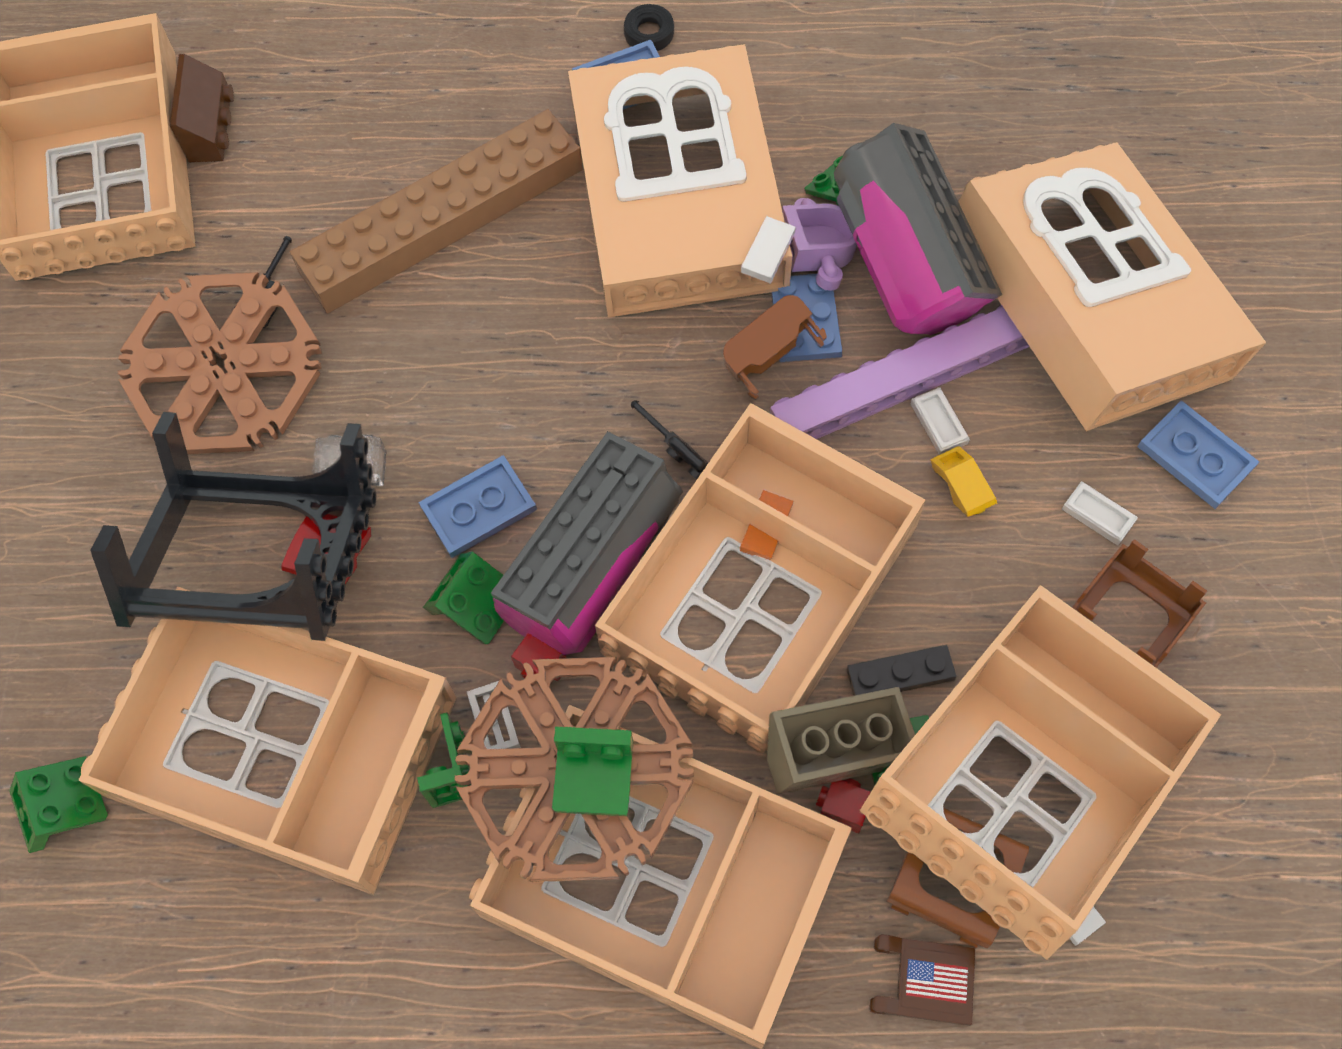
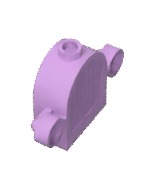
[782,198,857,291]

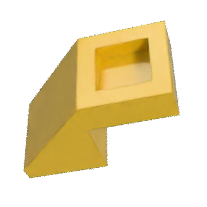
[930,446,997,517]

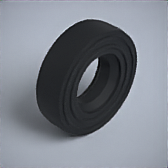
[624,4,674,51]

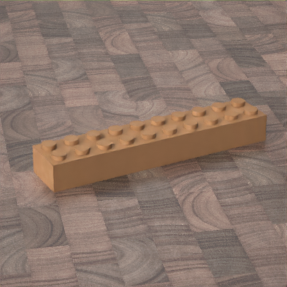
[289,109,583,314]

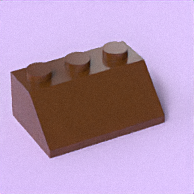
[170,54,234,163]

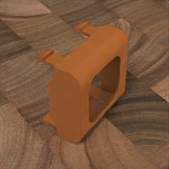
[723,295,827,400]
[1072,539,1207,668]
[887,807,1029,949]

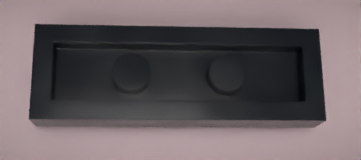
[846,644,957,696]

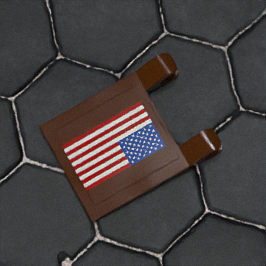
[870,934,975,1026]

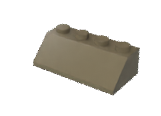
[767,687,915,794]

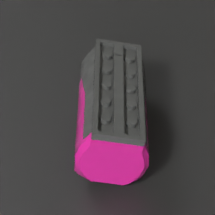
[834,123,1002,335]
[491,431,683,655]

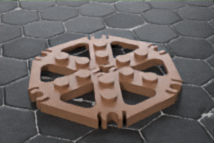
[118,272,322,454]
[455,657,694,882]

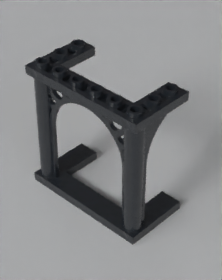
[90,412,377,641]

